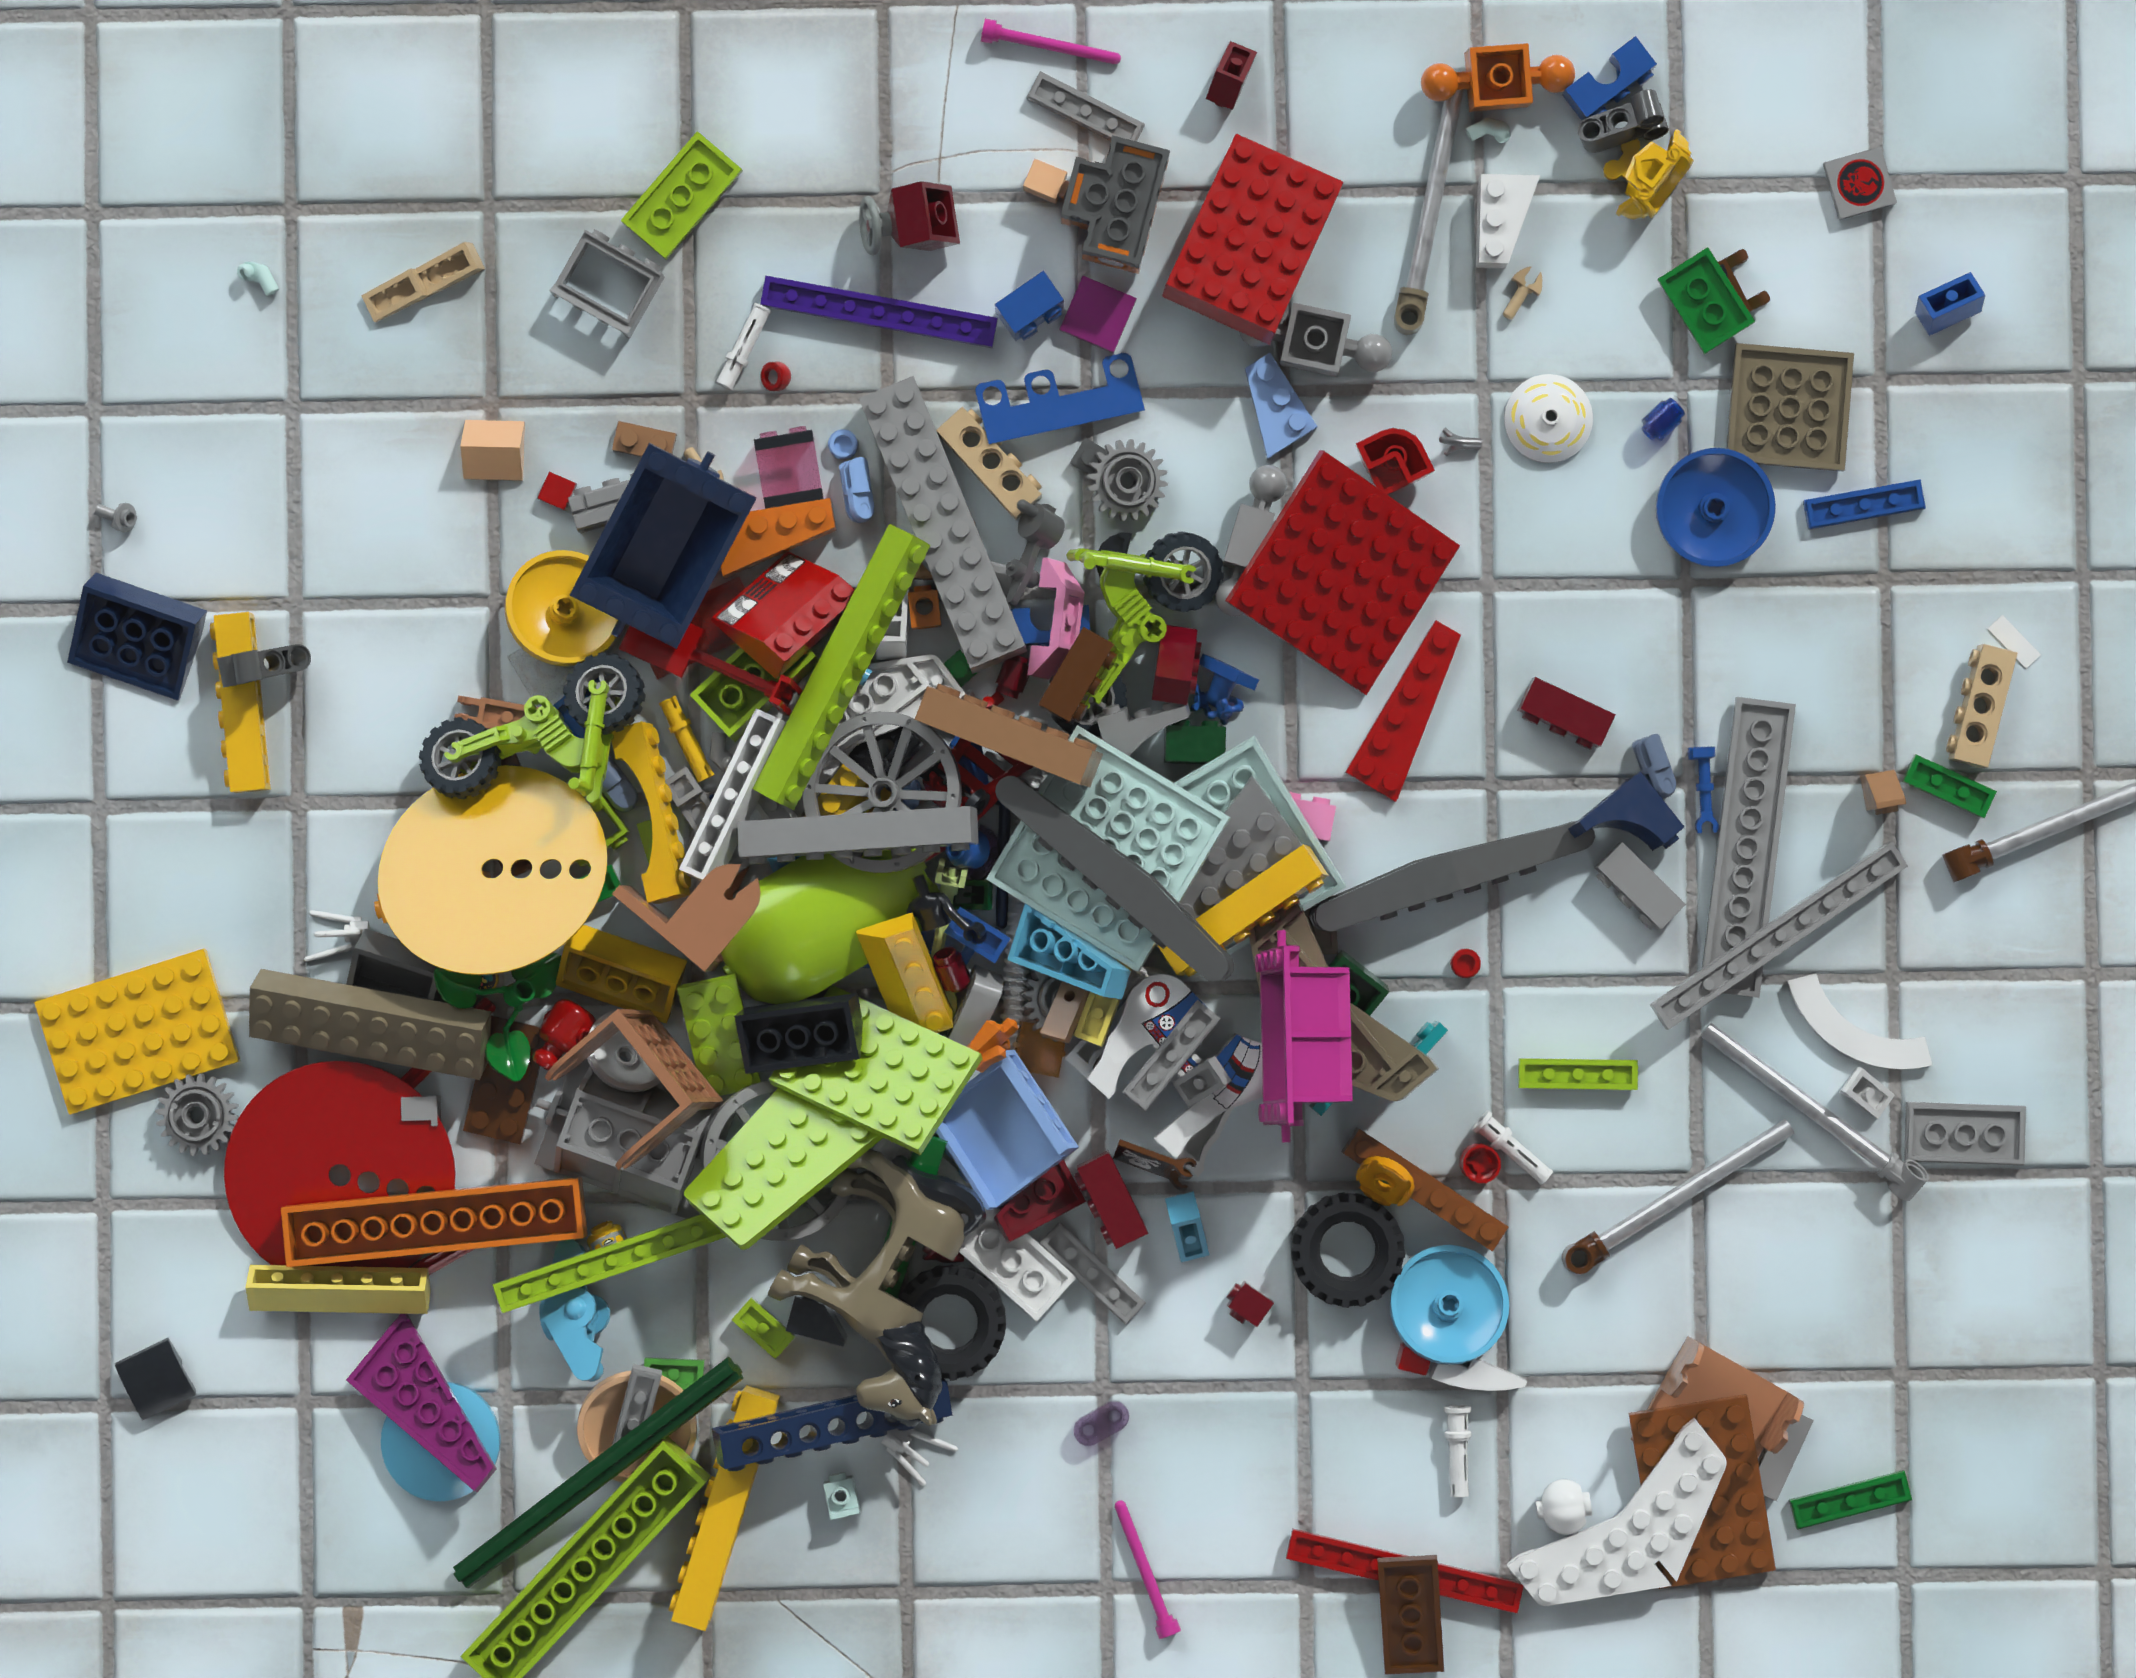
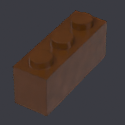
[1039,627,1118,726]

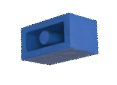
[1915,272,1985,336]

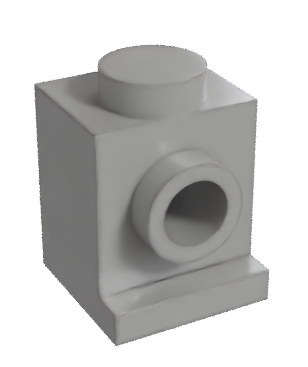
[401,1095,441,1126]

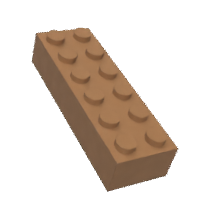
[914,683,1103,787]

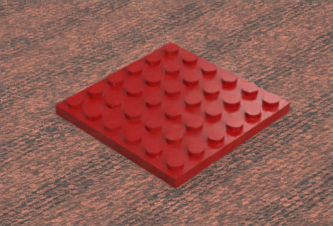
[1225,450,1460,695]

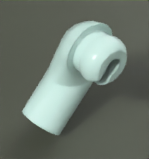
[1465,118,1511,143]
[237,261,279,296]

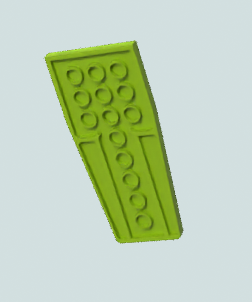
[684,1088,883,1250]

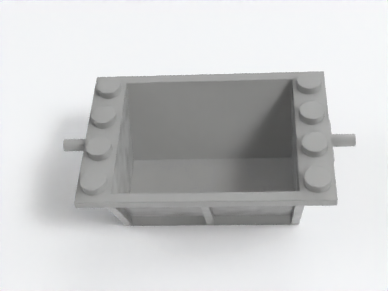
[534,1059,735,1218]

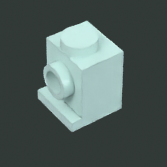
[823,1472,861,1520]

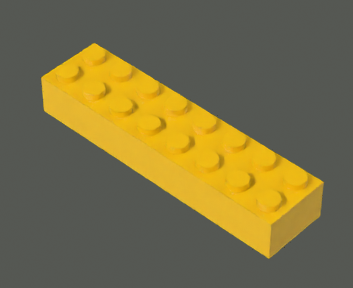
[668,1385,781,1631]

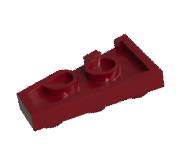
[994,1160,1086,1244]

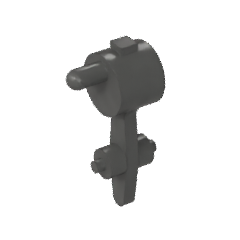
[1006,499,1065,605]

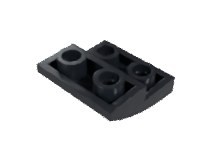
[115,1337,196,1421]

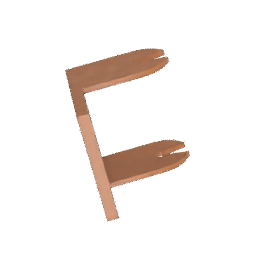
[612,864,761,972]
[545,1009,724,1170]
[1631,1336,1804,1458]

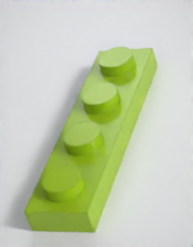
[1518,1058,1638,1090]

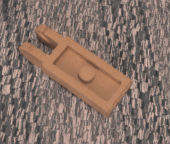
[454,696,538,729]

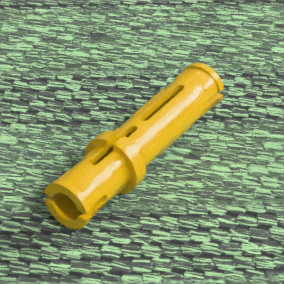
[658,695,715,783]

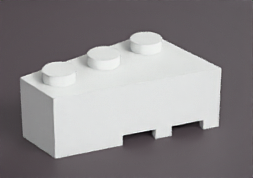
[1476,174,1540,268]

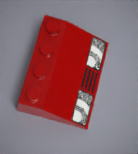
[711,551,855,679]

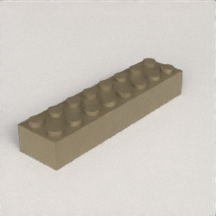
[249,969,492,1080]

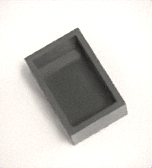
[346,929,441,1002]

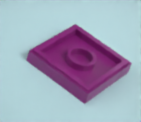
[1060,276,1137,354]

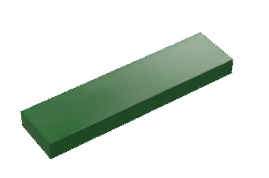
[1789,1470,1912,1530]

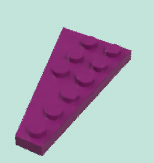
[346,1314,497,1492]

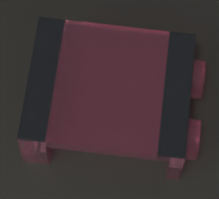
[754,426,825,509]

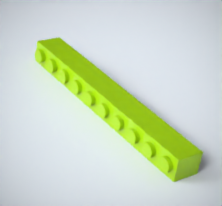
[752,524,931,810]

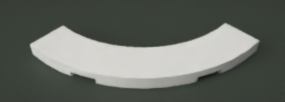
[1786,973,1932,1069]

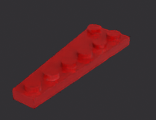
[1345,620,1461,802]

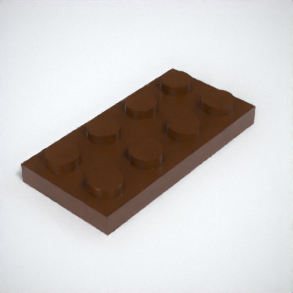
[463,1015,545,1145]
[1377,1555,1444,1674]

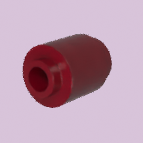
[995,655,1029,699]
[933,947,971,993]

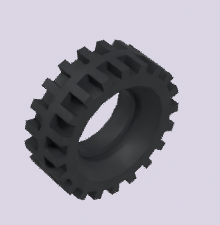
[1291,1192,1406,1308]
[899,1264,1006,1381]

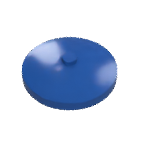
[1655,448,1776,567]

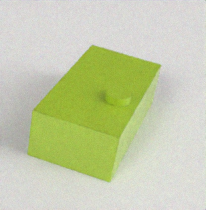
[690,647,819,742]

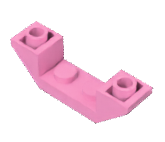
[1027,558,1085,680]

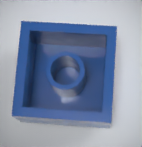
[995,270,1064,341]

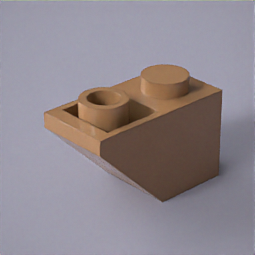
[1860,770,1906,815]

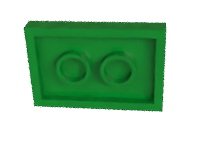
[1657,247,1755,355]

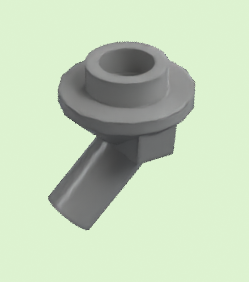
[94,503,137,532]

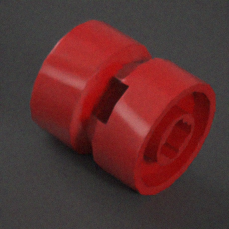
[1459,1143,1501,1183]

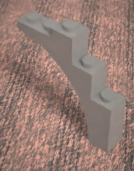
[1096,702,1191,756]

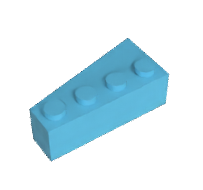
[1007,903,1131,999]

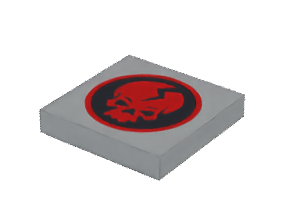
[1823,146,1897,220]

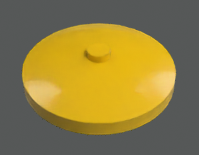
[505,550,618,666]

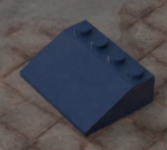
[67,573,207,701]

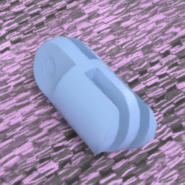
[839,457,874,523]

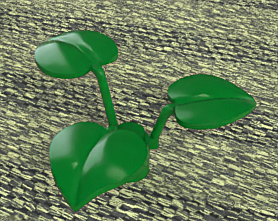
[434,952,561,1082]

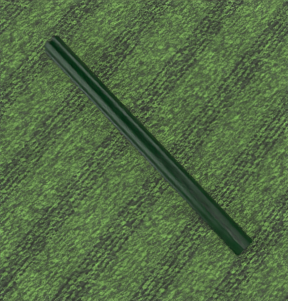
[453,1357,744,1589]

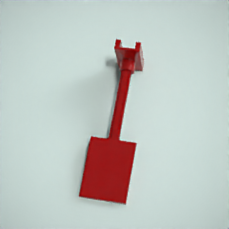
[619,623,803,717]

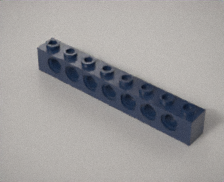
[712,1379,953,1471]

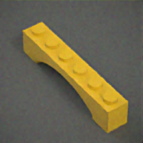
[611,721,691,904]

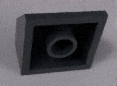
[786,1295,848,1347]

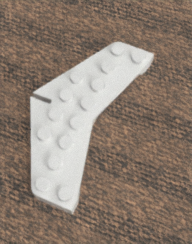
[755,654,966,820]
[1507,1418,1727,1606]

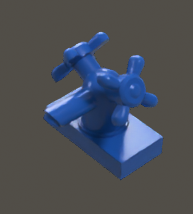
[1191,653,1259,725]
[944,907,1011,965]

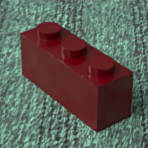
[1152,625,1202,705]
[1517,677,1616,750]

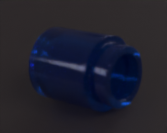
[1641,397,1685,441]

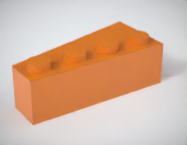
[721,498,837,579]

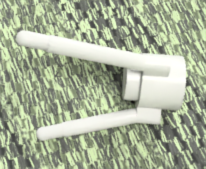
[304,910,370,962]
[881,1429,958,1486]

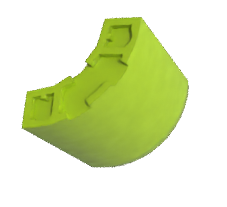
[721,811,941,1004]

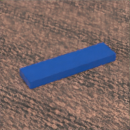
[1803,479,1926,530]

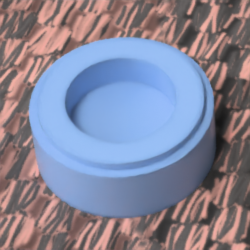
[828,429,858,460]

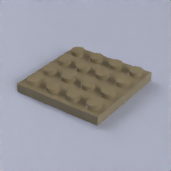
[1726,343,1854,472]

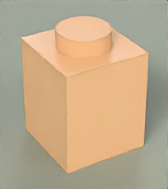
[1023,158,1069,204]

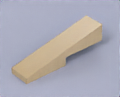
[361,242,485,322]

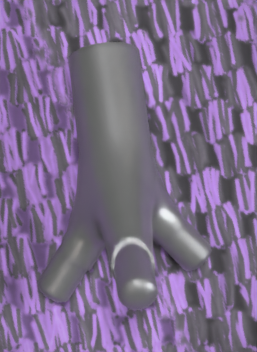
[1439,428,1482,456]

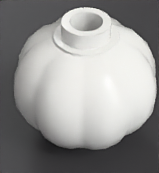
[1536,1479,1592,1535]

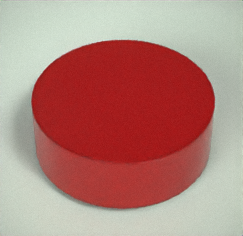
[1450,949,1481,978]

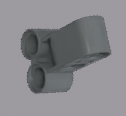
[1578,89,1669,153]
[217,644,311,688]

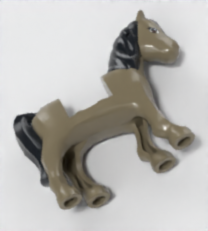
[768,1149,986,1427]

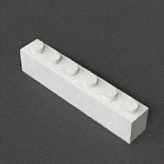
[679,709,786,882]

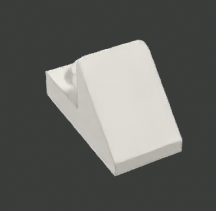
[1840,1067,1895,1119]

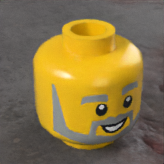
[587,1221,627,1251]

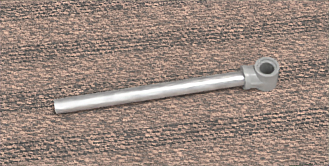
[1700,1023,1929,1201]

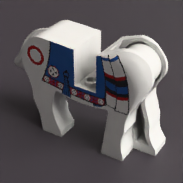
[1064,966,1263,1177]

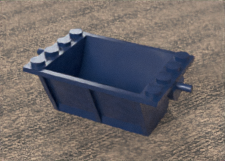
[570,443,757,649]

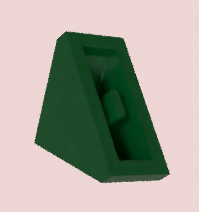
[952,880,993,910]

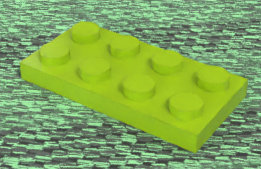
[621,131,743,260]
[677,973,761,1096]

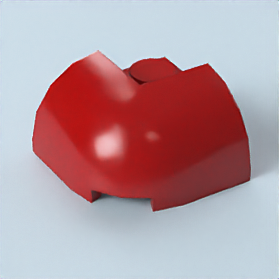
[1356,427,1435,495]

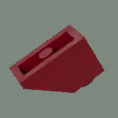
[1206,41,1257,110]

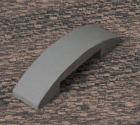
[665,767,751,874]

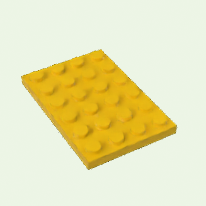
[34,949,241,1115]

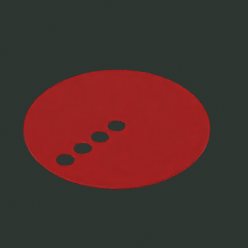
[224,1061,456,1268]

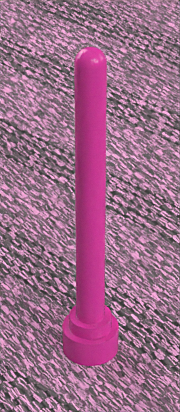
[980,18,1121,64]
[1115,1500,1181,1639]

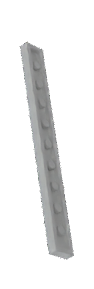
[1650,841,1908,1030]

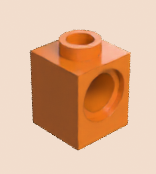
[908,585,942,630]

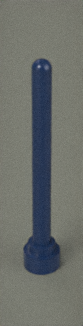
[996,800,1011,929]

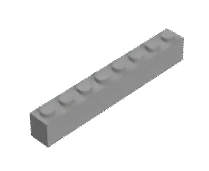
[737,806,978,864]

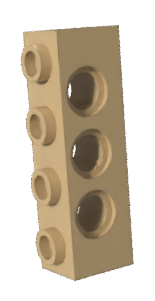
[936,406,1042,520]
[1946,644,2018,768]

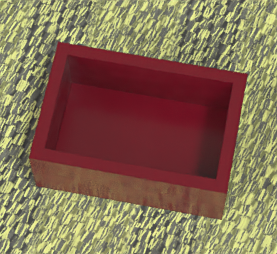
[1074,1150,1148,1249]

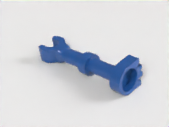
[1688,746,1719,833]

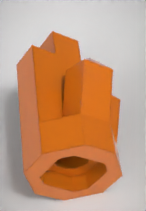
[966,1018,1018,1073]

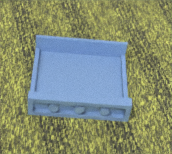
[935,1050,1079,1210]

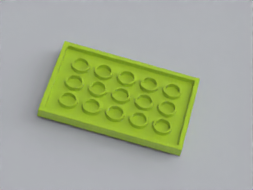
[769,985,983,1155]

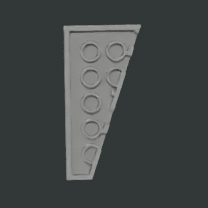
[1155,775,1303,949]

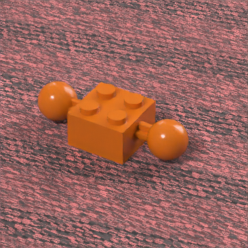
[1421,43,1575,112]

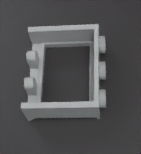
[549,229,665,338]

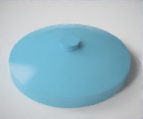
[1390,1245,1509,1365]
[381,1382,501,1501]

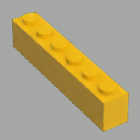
[210,612,271,793]
[1157,844,1329,977]

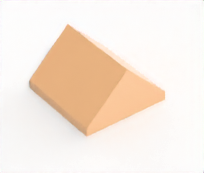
[460,420,525,481]

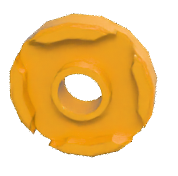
[1356,1156,1415,1206]

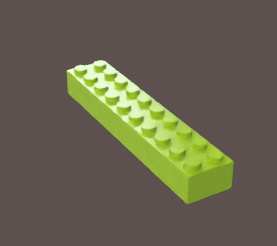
[460,1436,710,1678]

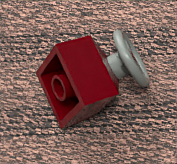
[859,181,960,255]

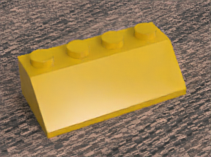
[856,912,953,1033]
[556,925,687,1024]

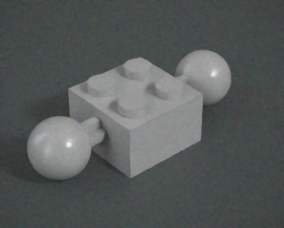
[1239,303,1392,378]
[1216,465,1287,616]

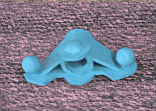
[539,1239,610,1382]

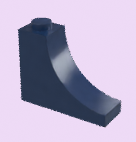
[1568,771,1684,851]

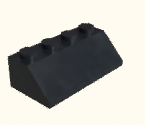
[734,993,863,1074]

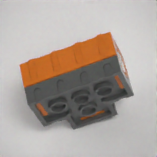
[1061,135,1170,274]

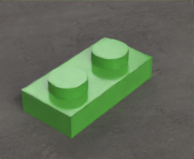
[644,1357,705,1390]

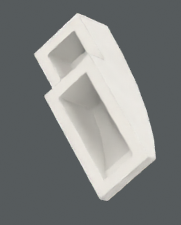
[1429,1358,1528,1391]

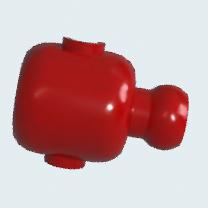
[533,998,596,1071]

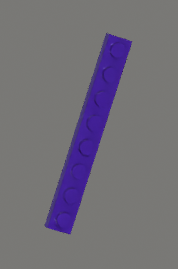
[760,275,998,348]

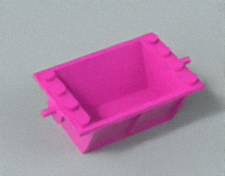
[1255,930,1353,1143]

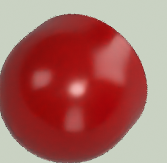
[761,361,791,391]

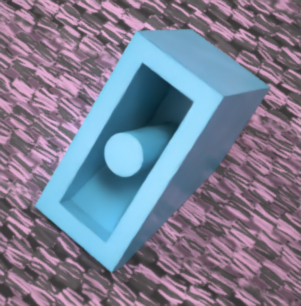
[1165,1191,1209,1262]

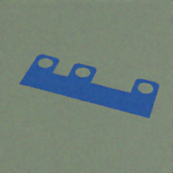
[975,353,1145,444]

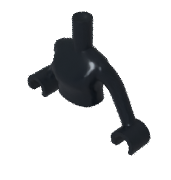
[906,874,986,942]

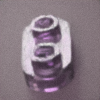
[1074,1400,1129,1446]

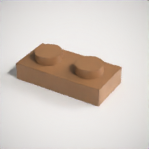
[612,421,677,457]

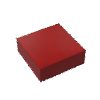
[537,472,577,511]

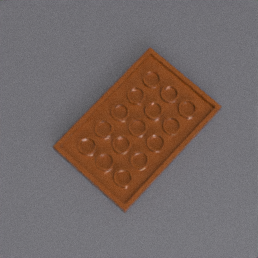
[1628,1394,1776,1589]

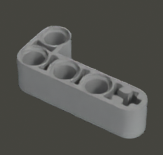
[945,964,1003,1046]

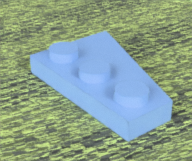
[1245,353,1317,459]

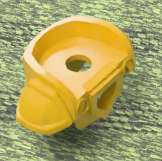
[1603,129,1694,220]

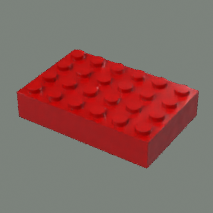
[1162,134,1344,345]

